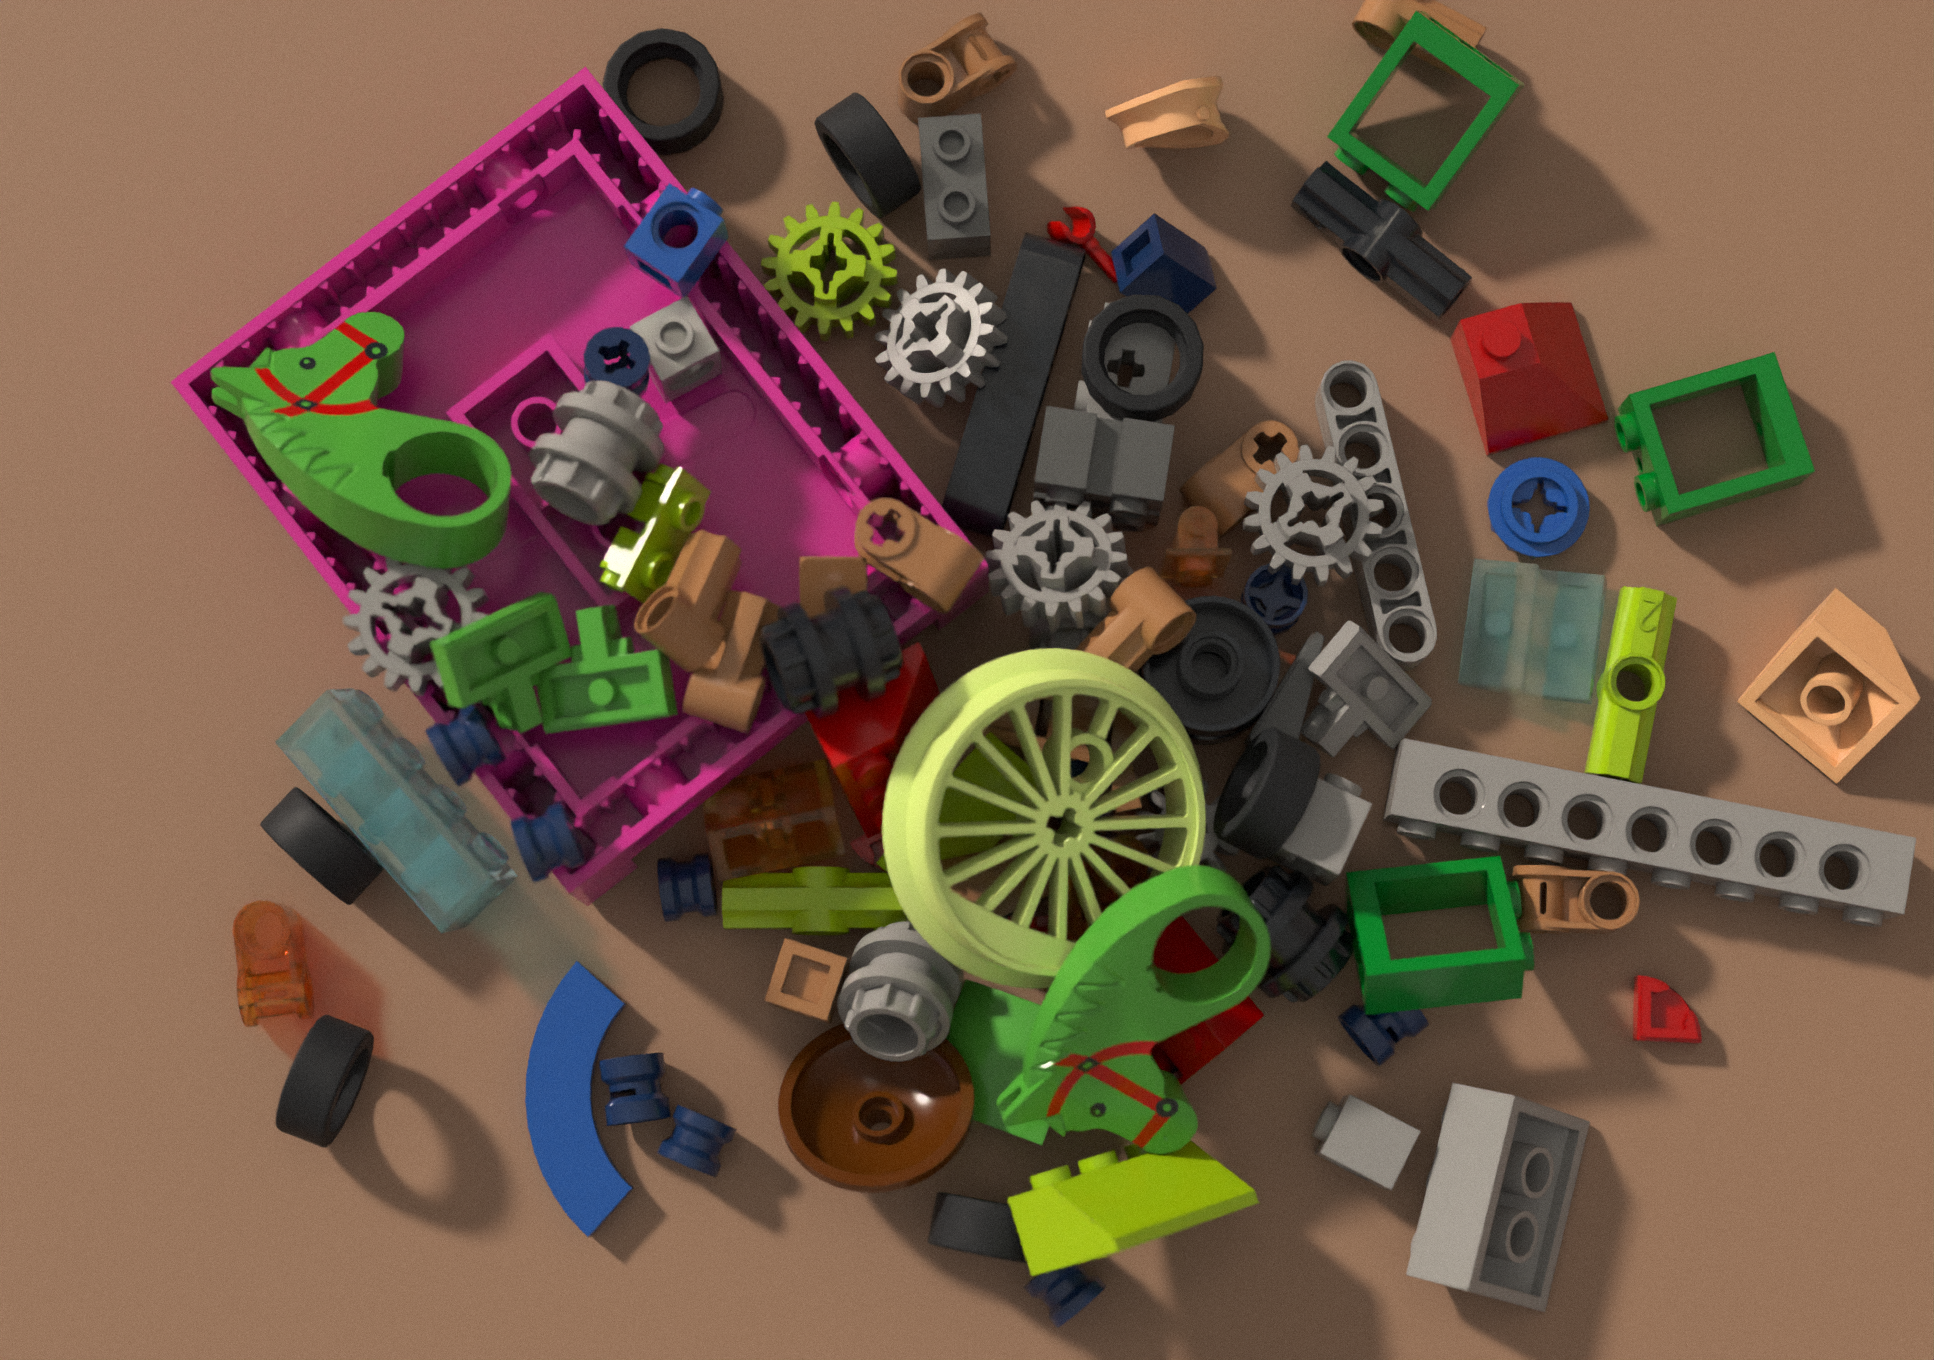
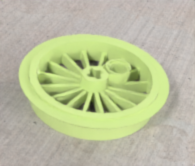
[883,649,1206,988]

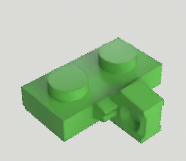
[430,591,573,733]
[537,605,678,734]

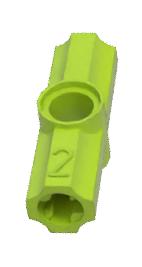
[1584,586,1677,784]
[722,866,910,935]

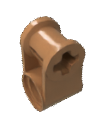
[898,13,1018,123]
[1179,420,1299,538]
[855,498,984,614]
[1512,865,1640,935]

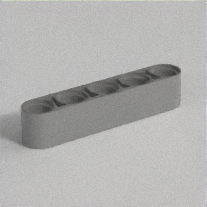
[1315,360,1437,671]

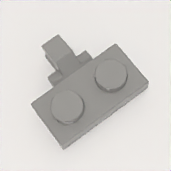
[1301,620,1432,758]

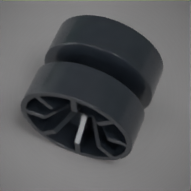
[1138,596,1280,745]

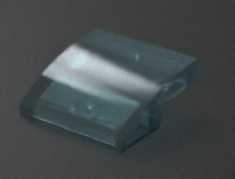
[1458,559,1607,704]

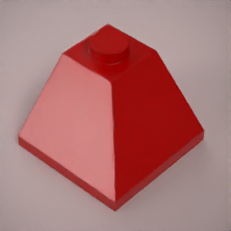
[1450,302,1609,456]

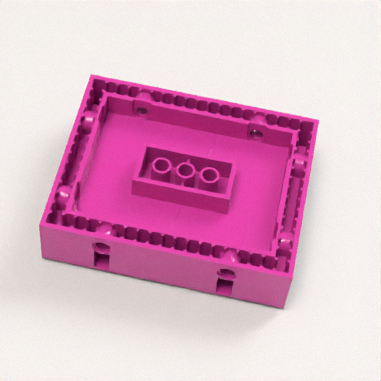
[170,67,989,906]

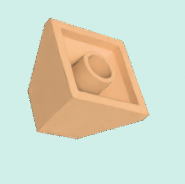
[1737,588,1920,784]

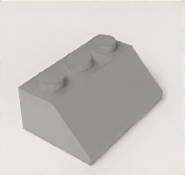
[1406,1083,1590,1312]

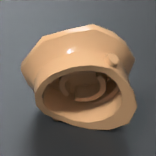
[1105,76,1229,149]

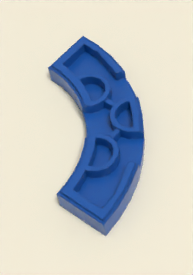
[525,961,634,1237]

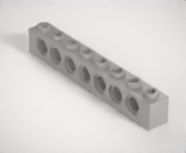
[1383,738,1916,927]

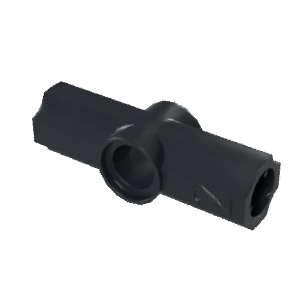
[1291,161,1473,323]

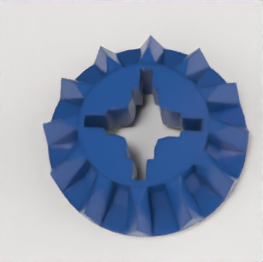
[1486,457,1590,559]

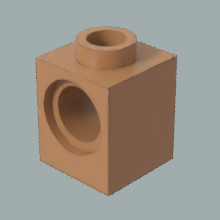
[764,938,850,1024]

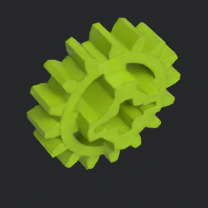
[761,201,898,341]

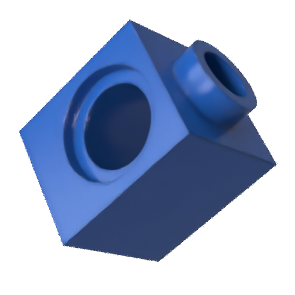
[624,183,729,298]

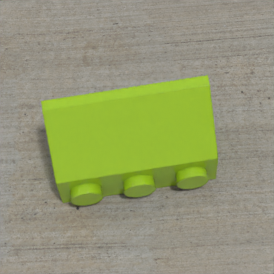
[1008,1140,1259,1276]

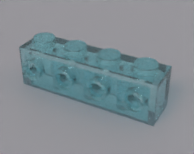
[275,688,518,933]

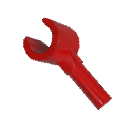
[1047,207,1117,283]

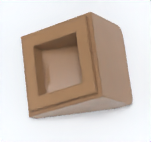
[799,556,868,617]

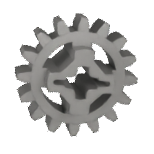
[875,268,1008,408]
[1242,444,1384,587]
[986,500,1129,632]
[343,557,489,696]

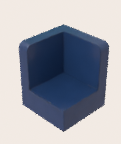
[1111,213,1217,314]

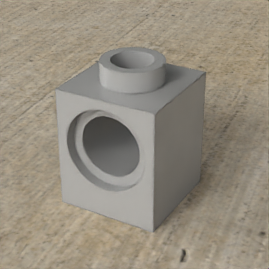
[629,296,722,403]
[1311,1095,1420,1190]

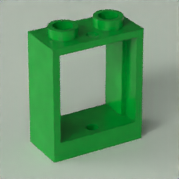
[1327,11,1525,212]
[1614,352,1815,526]
[1345,856,1534,1015]

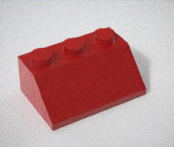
[804,642,940,839]

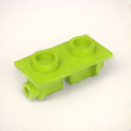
[599,463,711,604]

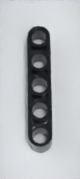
[942,232,1087,537]

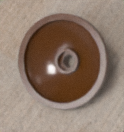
[778,1023,975,1193]

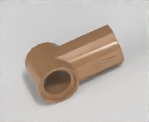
[1352,0,1487,79]
[635,530,742,672]
[1074,567,1197,673]
[683,590,781,733]

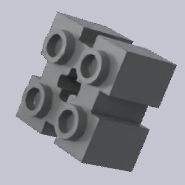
[1033,406,1175,532]

